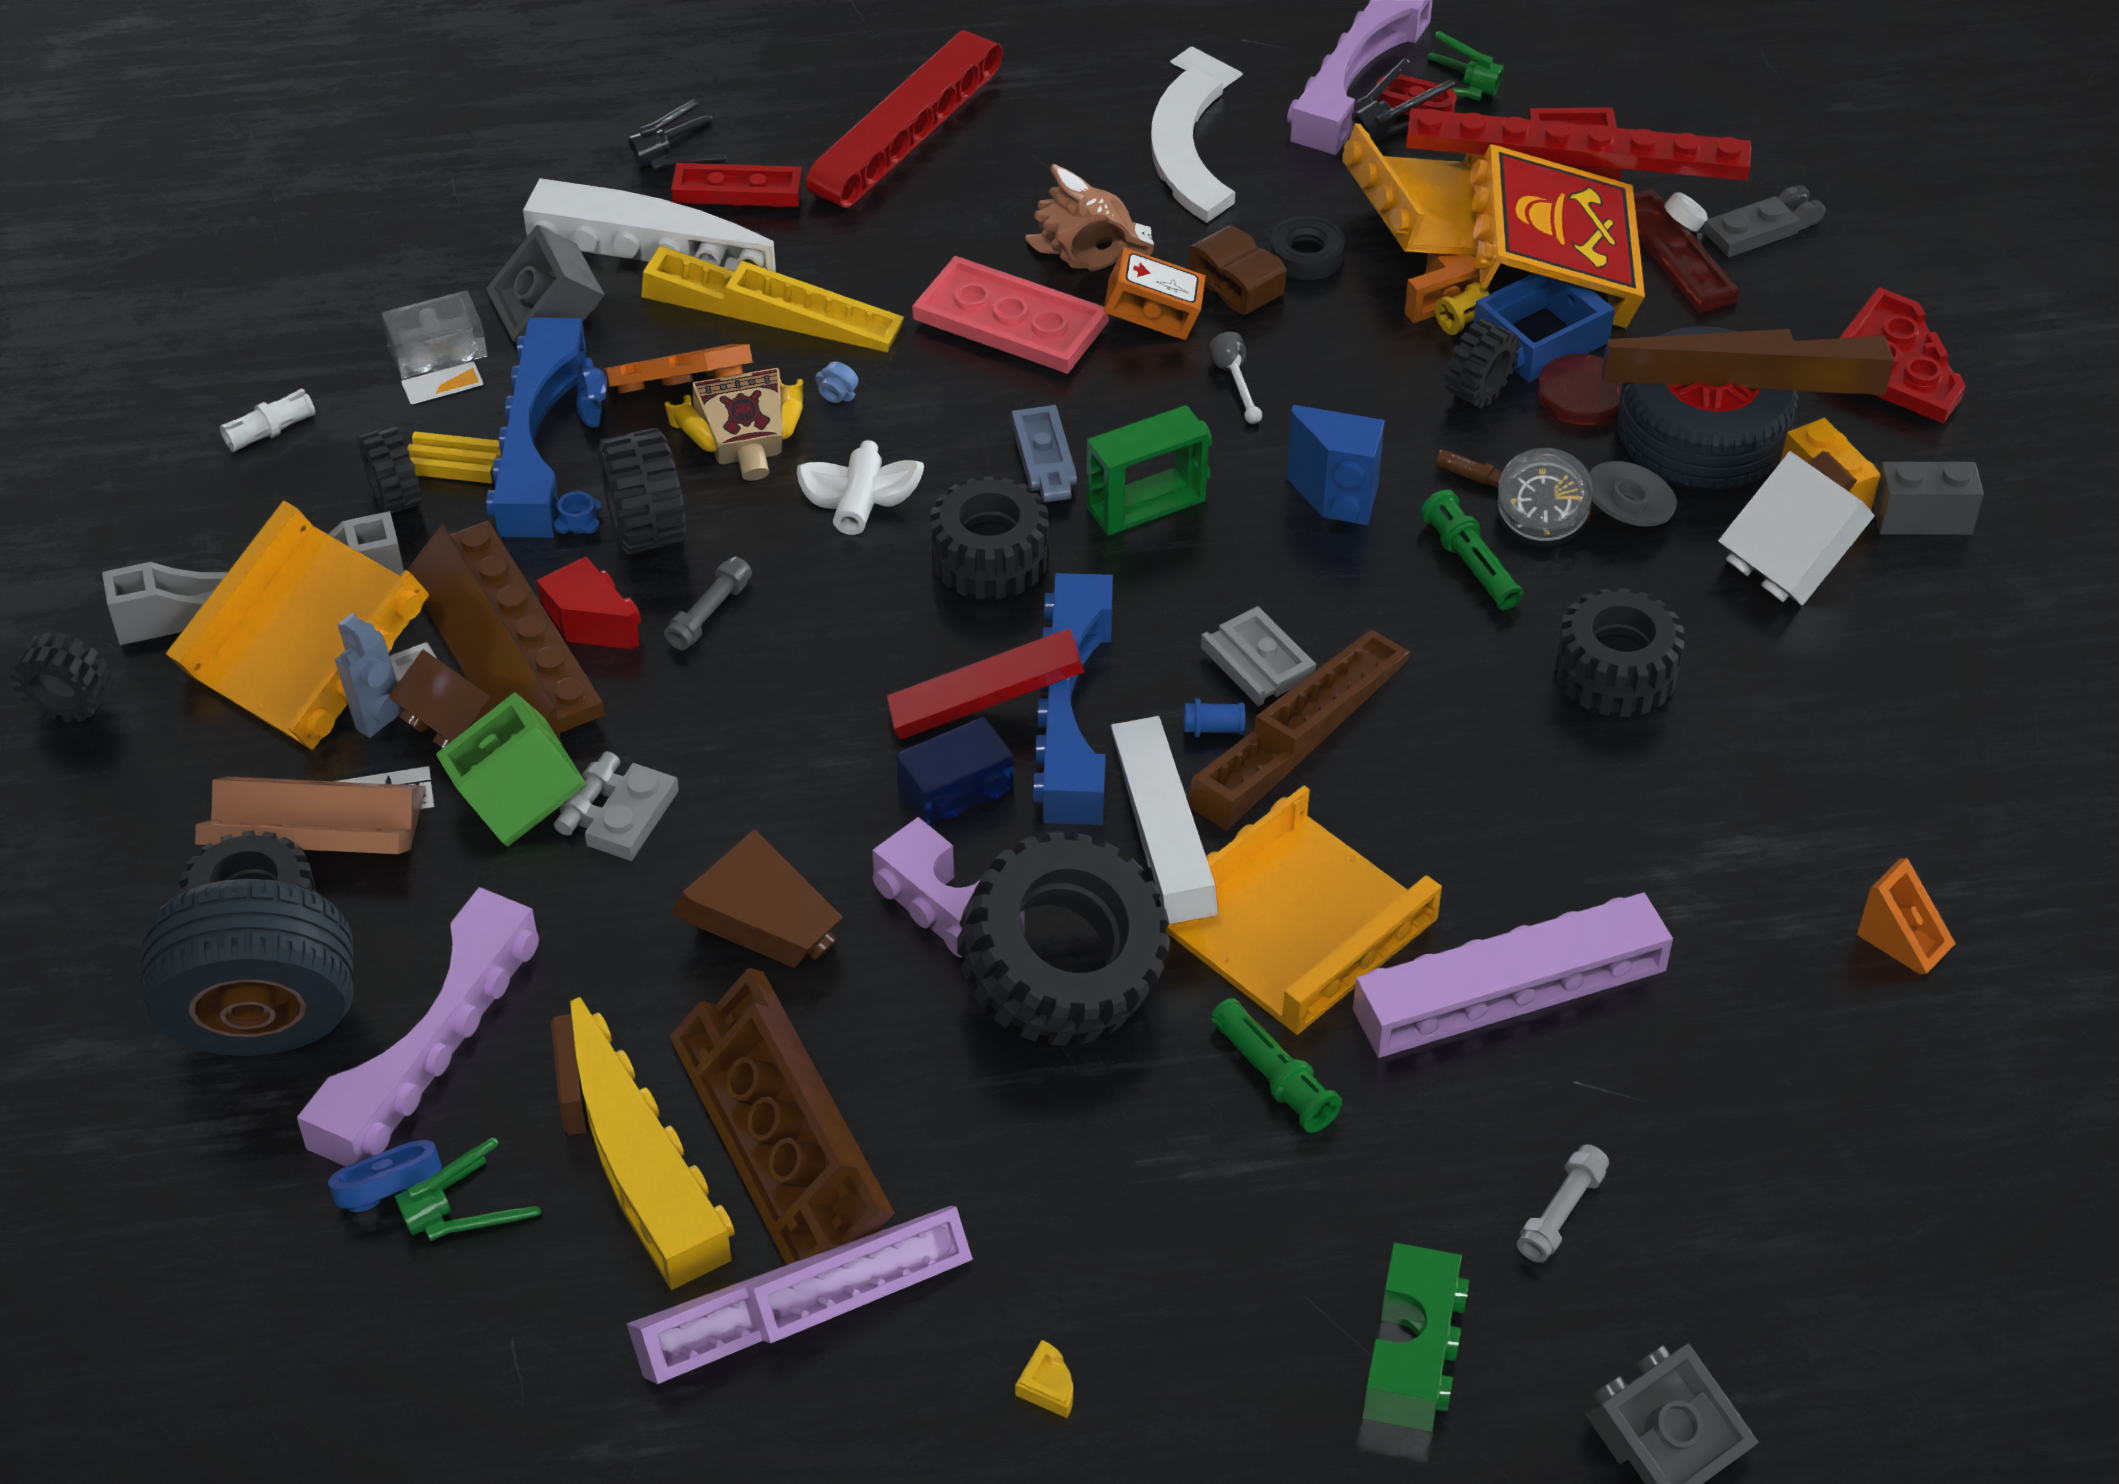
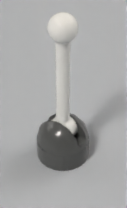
[1208,332,1262,424]

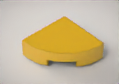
[1015,1340,1073,1418]

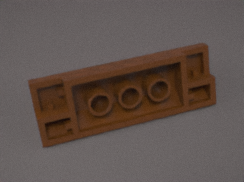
[407,521,605,745]
[669,968,895,1265]

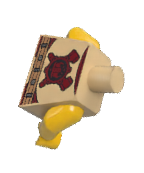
[665,368,803,481]

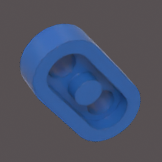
[328,1140,442,1212]

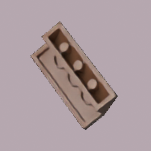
[195,776,424,854]

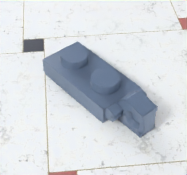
[335,613,404,738]

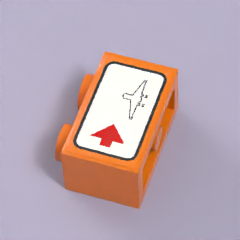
[1103,247,1206,340]

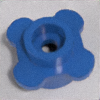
[553,491,602,534]

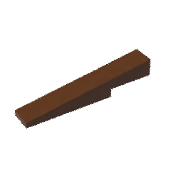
[1601,329,1894,395]
[1188,629,1410,831]

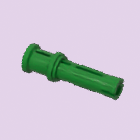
[1420,490,1524,610]
[1211,998,1343,1133]

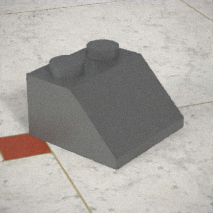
[486,225,604,343]
[1873,461,1984,535]

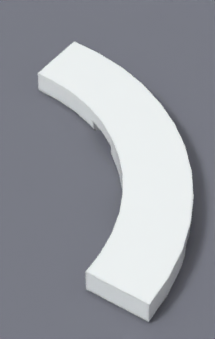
[1151,65,1235,223]

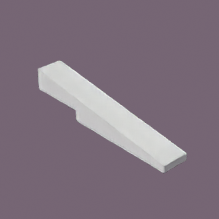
[1111,716,1218,924]

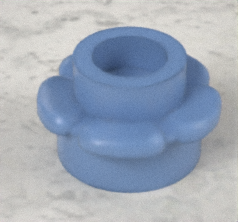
[815,362,859,403]

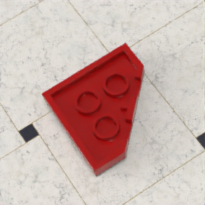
[1840,287,1966,424]

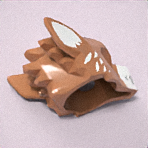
[1025,164,1154,271]

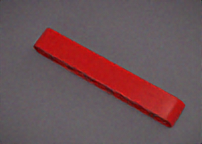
[806,30,1003,208]

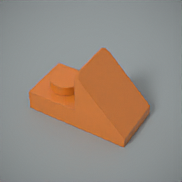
[1405,253,1490,323]

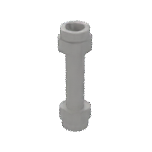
[1517,1144,1609,1262]

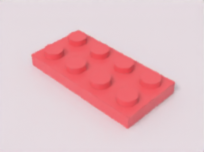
[912,256,1109,374]

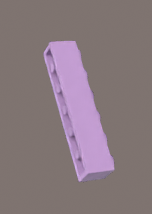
[1353,892,1673,1058]

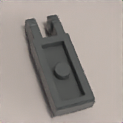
[1703,184,1826,257]

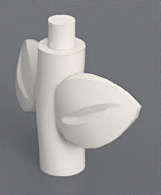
[797,440,924,535]

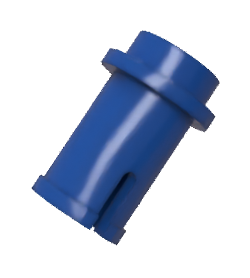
[1183,698,1245,738]

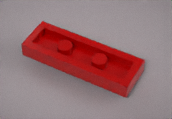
[671,163,803,207]

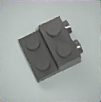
[1585,1343,1759,1484]

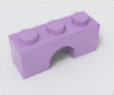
[872,817,1025,958]

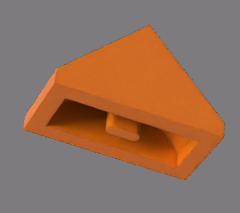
[1857,858,1956,974]

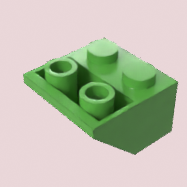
[436,692,587,847]

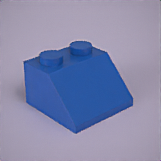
[1287,405,1385,525]

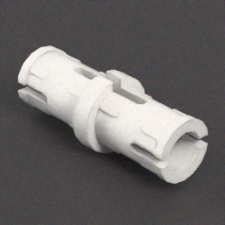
[220,388,315,452]

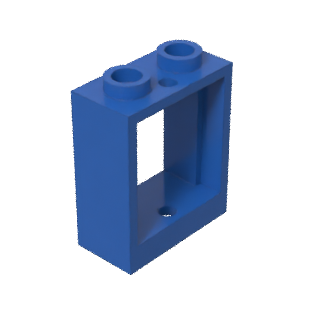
[1473,273,1615,383]

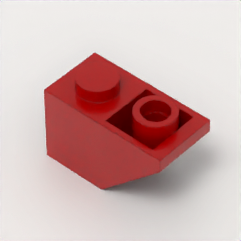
[536,557,641,649]

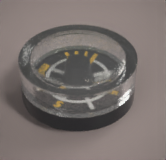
[1497,448,1593,547]

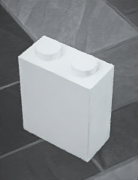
[1718,451,1875,606]

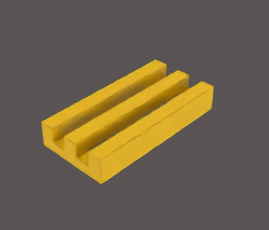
[408,431,502,484]

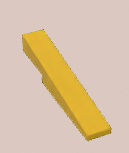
[641,245,904,352]

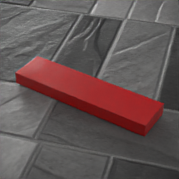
[887,628,1084,740]

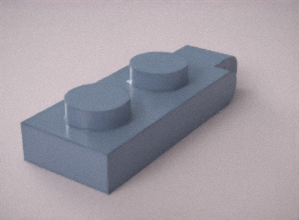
[1012,405,1077,503]

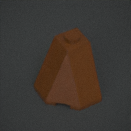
[671,829,843,968]

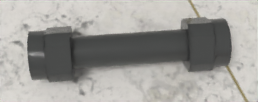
[664,557,752,650]

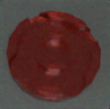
[1537,354,1623,425]

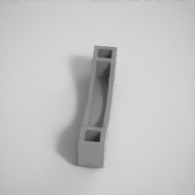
[102,511,404,645]

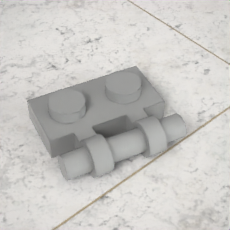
[554,751,679,861]

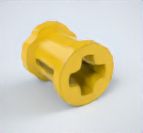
[1434,282,1490,335]

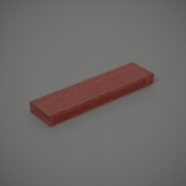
[1634,189,1740,313]

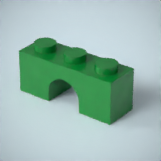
[1363,1242,1469,1432]

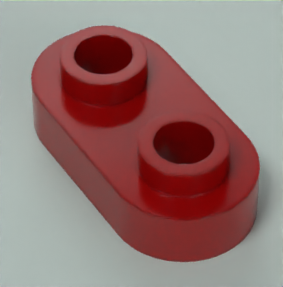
[1376,74,1457,115]

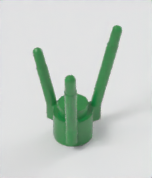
[1427,31,1504,101]
[394,1138,542,1242]

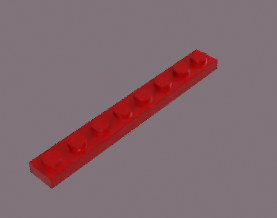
[1406,108,1751,181]

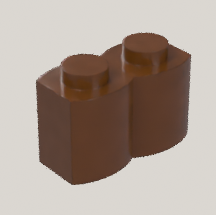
[1188,226,1287,315]

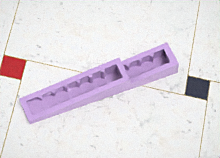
[627,1206,973,1384]

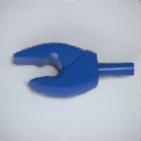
[576,358,608,428]

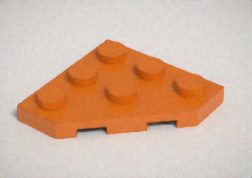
[603,344,753,393]

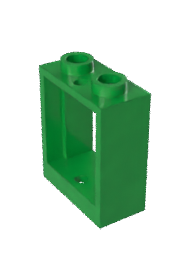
[1087,405,1212,536]

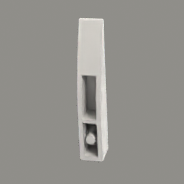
[523,178,776,272]

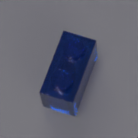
[896,717,1014,825]

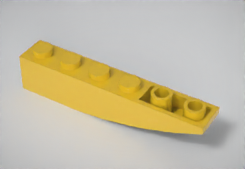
[570,997,735,1291]

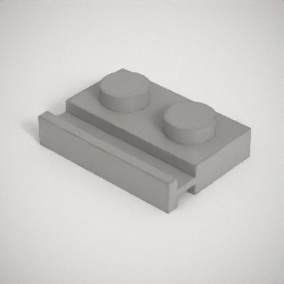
[1201,606,1316,706]

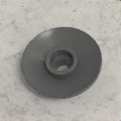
[1586,461,1677,526]

